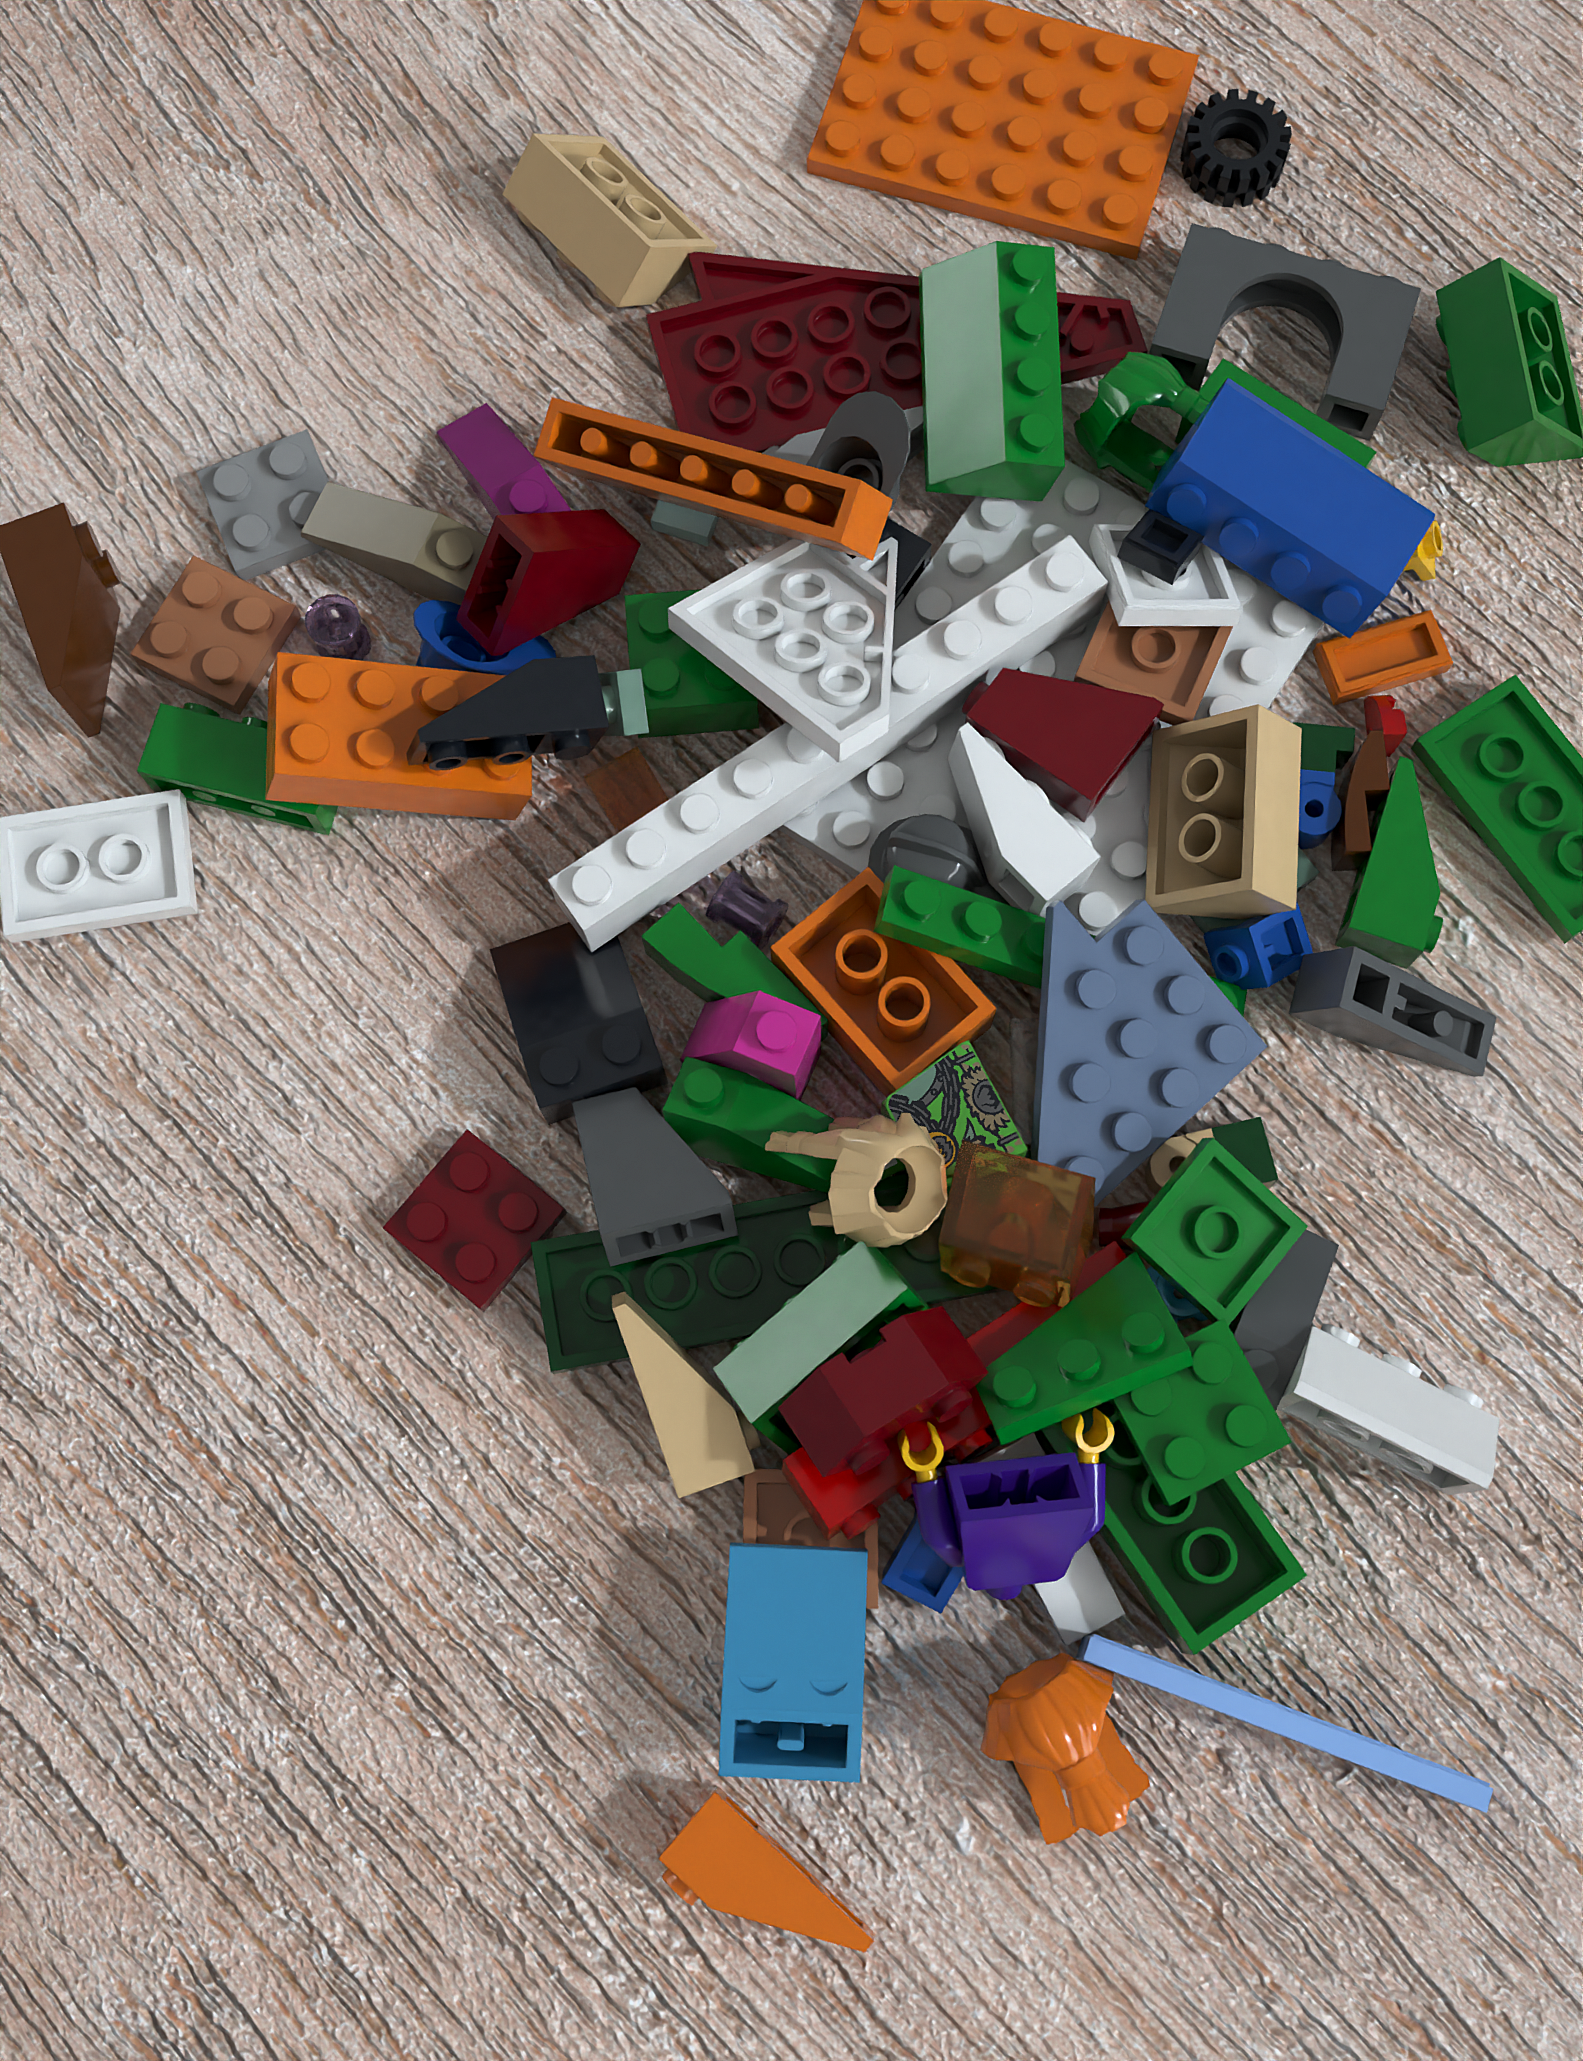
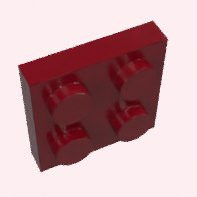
[382,1129,568,1312]

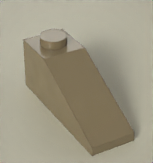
[301,482,488,605]

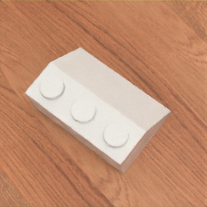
[1277,1324,1500,1495]

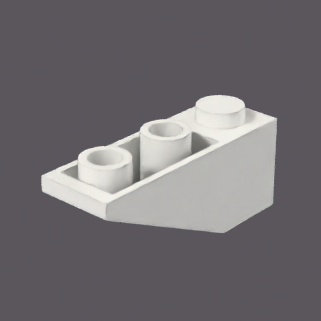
[947,722,1101,917]

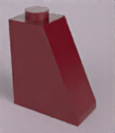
[456,509,641,656]
[961,668,1165,822]

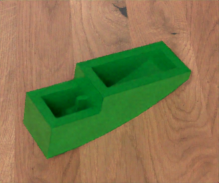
[641,902,828,1042]

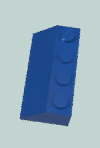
[1145,378,1435,639]

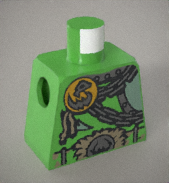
[879,1040,1028,1187]

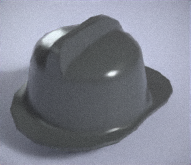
[806,391,910,512]
[868,814,1010,906]

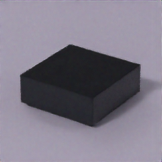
[1117,509,1204,585]

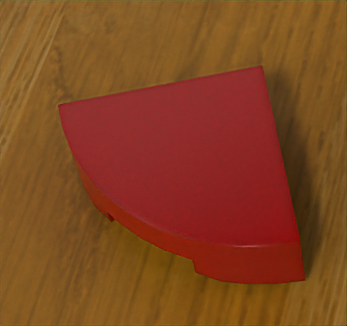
[1363,695,1408,757]

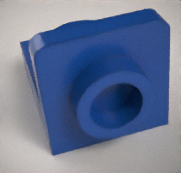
[1203,902,1314,990]
[881,1507,963,1614]

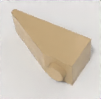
[612,1292,761,1498]

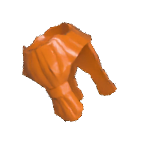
[980,1653,1150,1845]

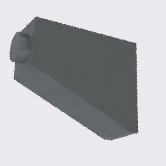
[572,1087,738,1267]

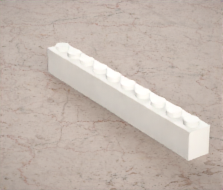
[548,534,1108,952]

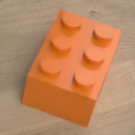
[770,867,997,1098]

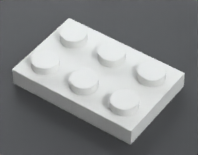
[0,789,198,943]

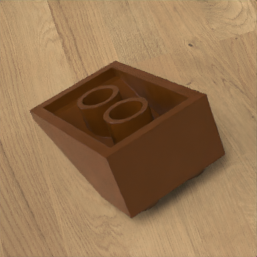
[0,502,122,738]

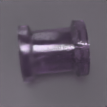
[305,594,371,661]
[705,871,789,950]

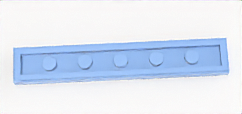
[1076,1634,1494,1813]

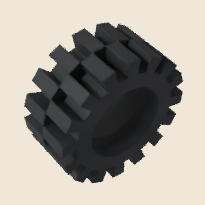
[1180,89,1292,208]

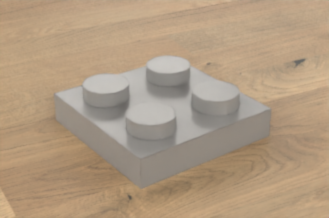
[196,429,329,581]

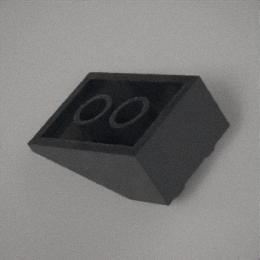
[489,922,668,1125]

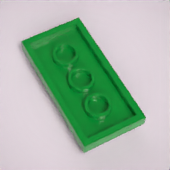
[1411,674,1583,944]

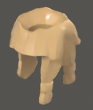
[765,1113,948,1248]

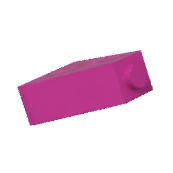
[680,990,821,1101]

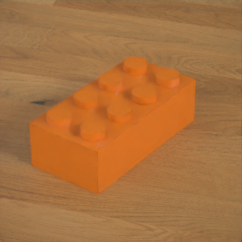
[265,652,532,820]

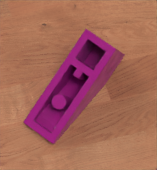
[436,403,571,521]

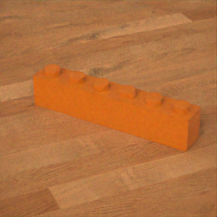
[534,397,893,561]

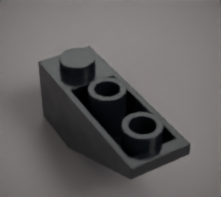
[406,655,609,771]

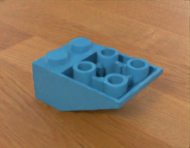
[719,1542,868,1783]

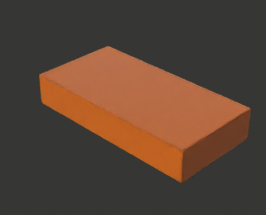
[1312,610,1453,706]

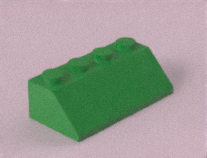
[919,241,1065,502]

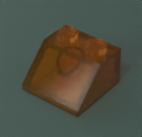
[939,1140,1096,1307]

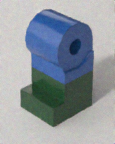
[1292,722,1355,850]

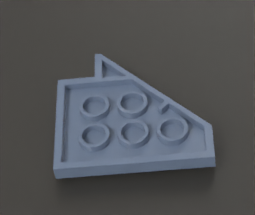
[1030,899,1268,1222]

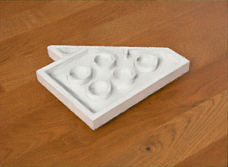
[668,537,898,763]

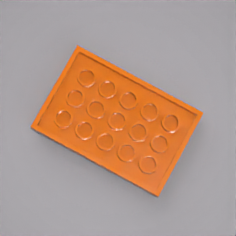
[807,0,1200,261]

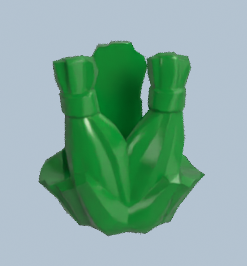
[1073,352,1209,494]

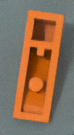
[658,1786,874,1952]

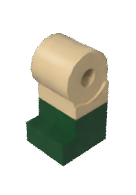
[1145,1117,1279,1195]

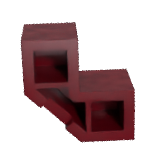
[778,1306,989,1477]

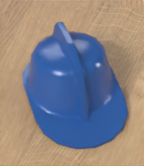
[413,600,557,676]

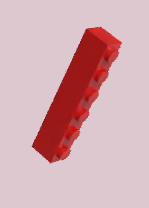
[782,1241,1127,1541]

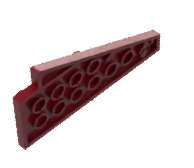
[646,251,1148,453]

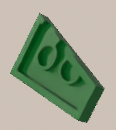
[975,1251,1194,1446]

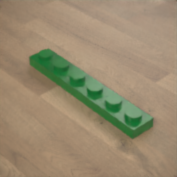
[874,865,1247,1017]

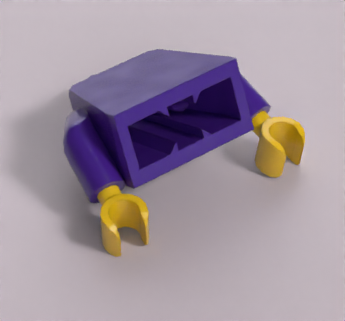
[897,1408,1114,1600]

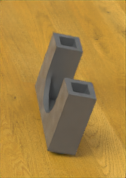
[1149,223,1421,441]

